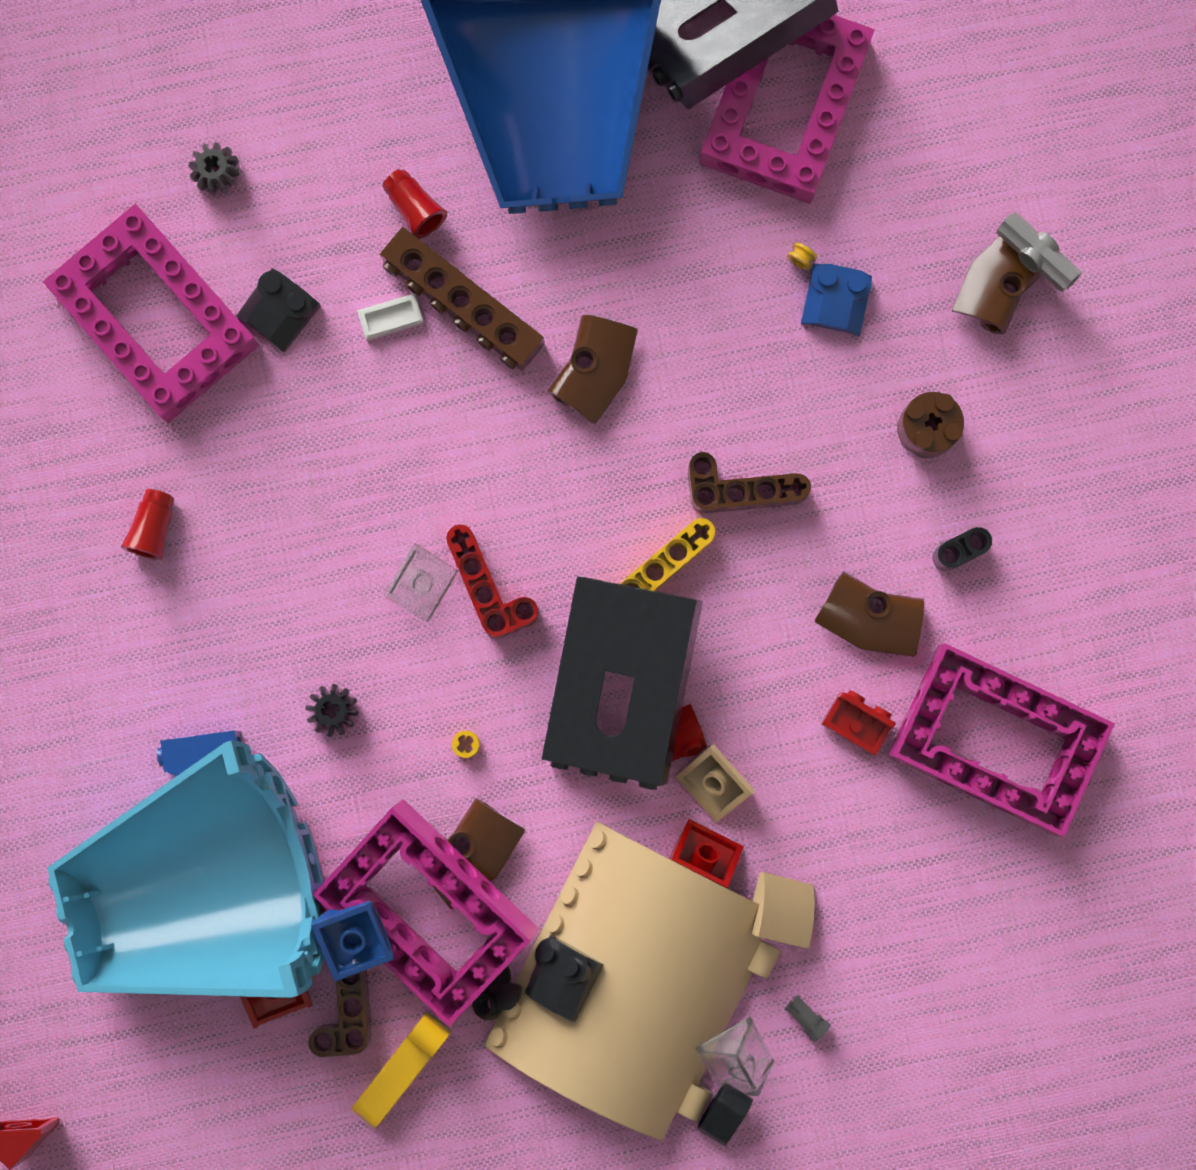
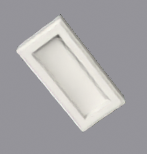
[357,293,424,341]

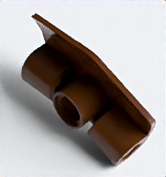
[952,236,1042,334]
[547,315,638,424]
[814,571,924,657]
[428,798,525,909]

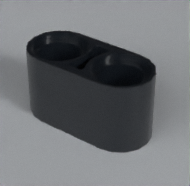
[932,527,992,571]
[697,1083,753,1146]

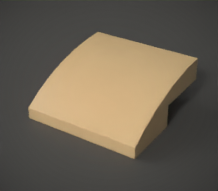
[752,871,815,949]

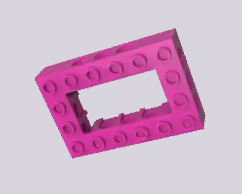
[699,15,875,204]
[42,203,260,423]
[887,643,1115,837]
[313,799,540,1027]

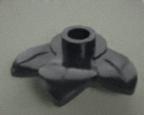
[472,966,522,1020]

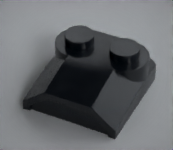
[236,268,321,353]
[525,935,604,1022]

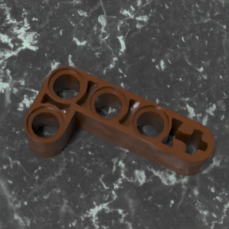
[688,452,811,513]
[308,970,372,1057]

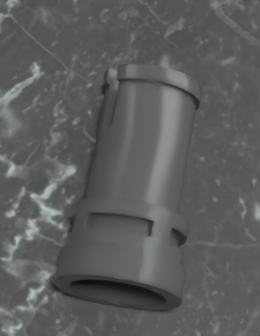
[784,995,831,1043]

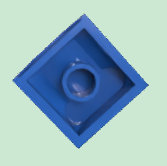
[801,264,872,337]
[311,901,394,982]

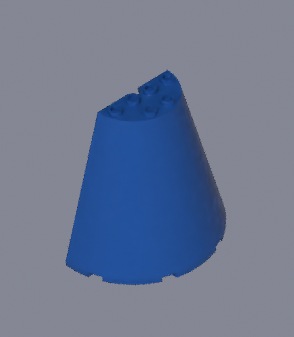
[421,0,661,214]

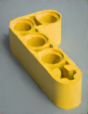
[621,518,715,591]
[351,1011,451,1129]

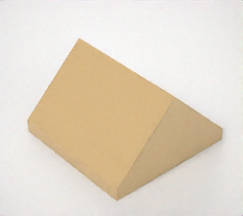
[675,744,755,823]

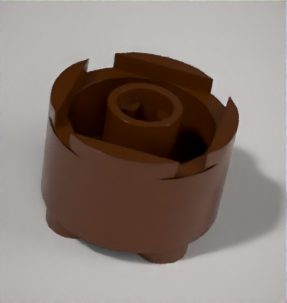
[897,392,964,458]

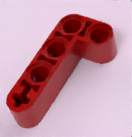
[446,524,539,639]

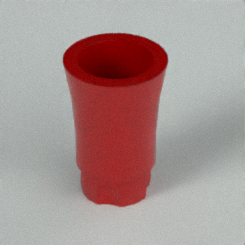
[382,169,448,239]
[121,489,174,560]

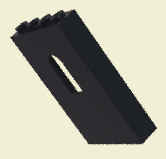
[647,0,839,110]
[542,576,703,790]

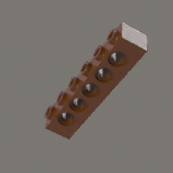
[380,226,545,372]

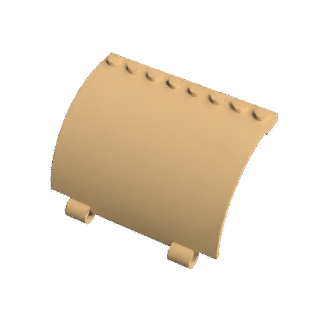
[484,821,781,1141]

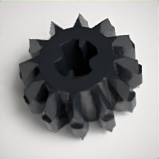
[305,684,359,737]

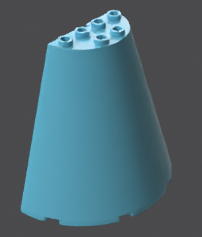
[47,741,324,998]

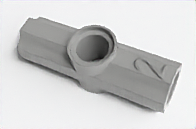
[996,212,1082,293]

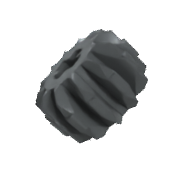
[188,142,241,195]

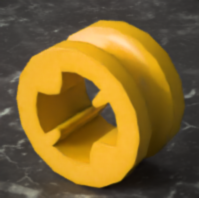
[787,242,818,271]
[452,730,480,758]

